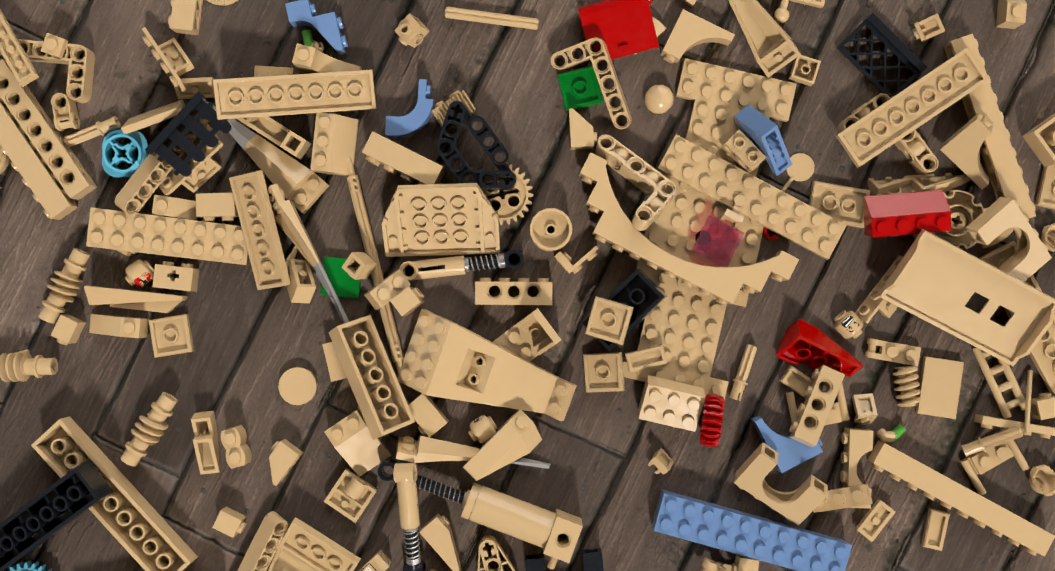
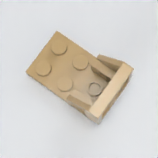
[493,308,561,362]

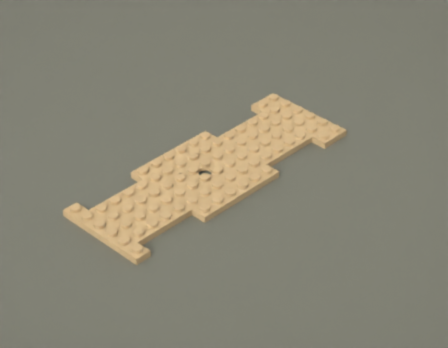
[622,58,797,400]

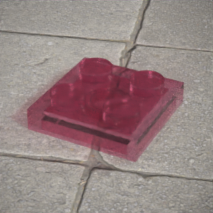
[691,216,744,267]

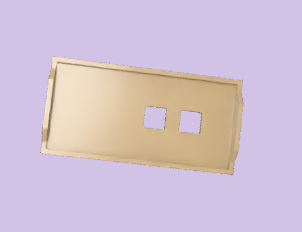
[878,229,1055,367]

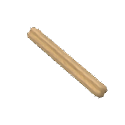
[445,7,539,30]

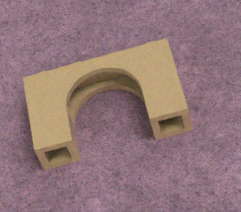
[966,197,1052,282]
[734,442,828,526]

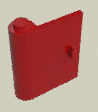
[578,0,659,63]

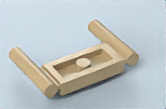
[786,384,850,428]
[960,440,1030,495]

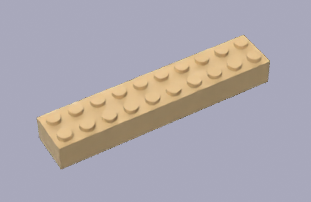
[31,416,198,571]

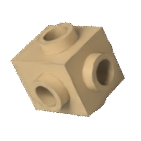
[394,13,429,48]

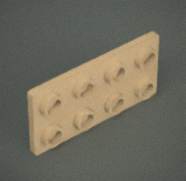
[159,124,224,196]

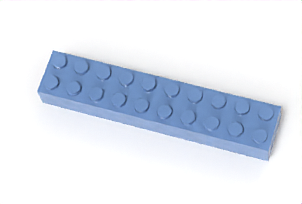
[651,489,852,571]

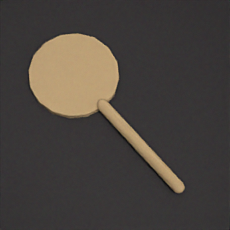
[781,153,815,192]

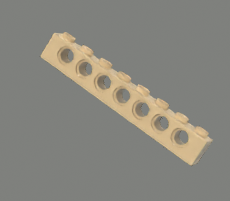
[0,59,97,200]

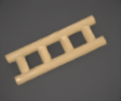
[972,347,1026,419]

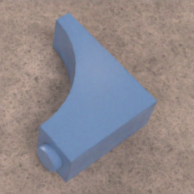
[734,105,792,176]
[751,416,823,473]

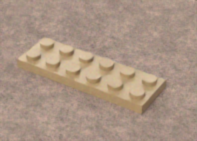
[229,170,291,290]

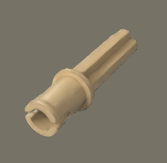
[63,116,121,147]
[729,344,757,401]
[961,426,1023,457]

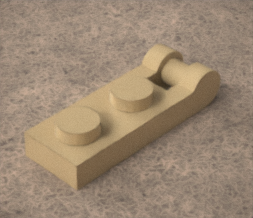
[864,338,921,366]

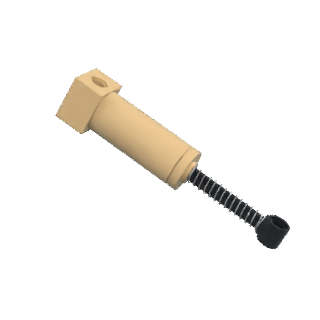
[378,459,583,570]

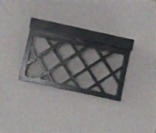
[837,13,927,98]

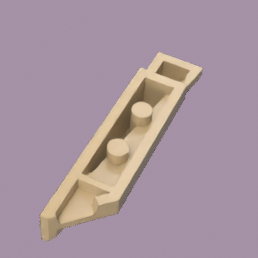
[84,286,187,313]

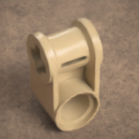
[51,93,80,132]

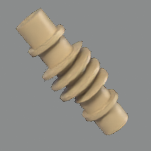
[38,248,90,324]
[0,352,58,382]
[120,392,178,467]

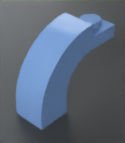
[385,79,435,139]

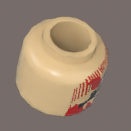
[125,259,154,287]

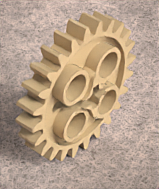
[482,164,533,226]

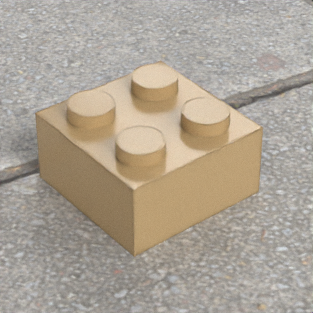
[788,55,821,86]

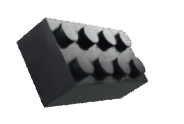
[582,269,667,351]

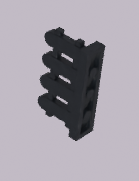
[145,91,232,177]

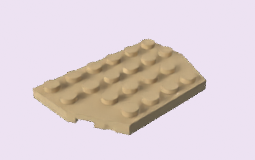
[382,183,500,257]

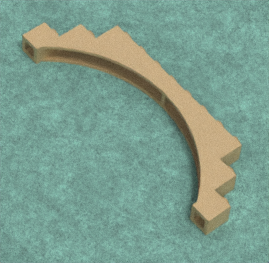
[579,153,799,306]

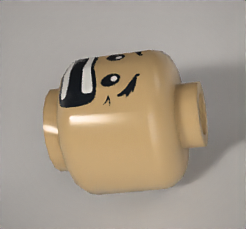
[834,310,864,339]

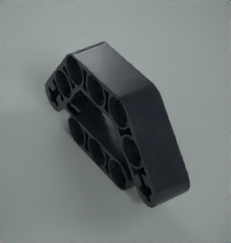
[436,101,516,190]

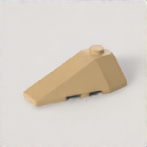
[463,409,542,481]

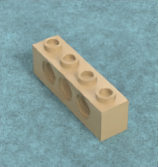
[475,278,552,305]
[789,365,845,447]

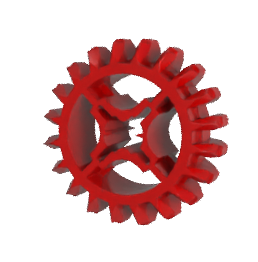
[699,394,725,447]

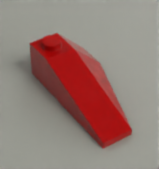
[775,319,863,377]

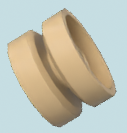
[530,208,572,252]

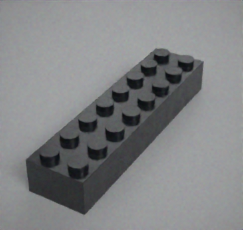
[0,460,113,571]

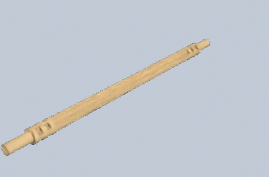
[347,157,404,377]

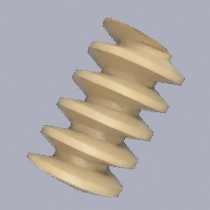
[892,366,921,407]

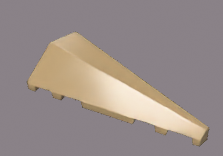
[867,173,970,196]

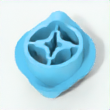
[102,130,148,178]

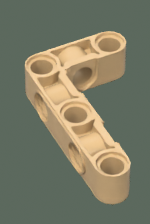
[838,93,938,174]
[595,134,676,231]

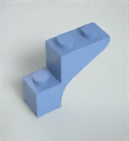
[285,0,348,55]

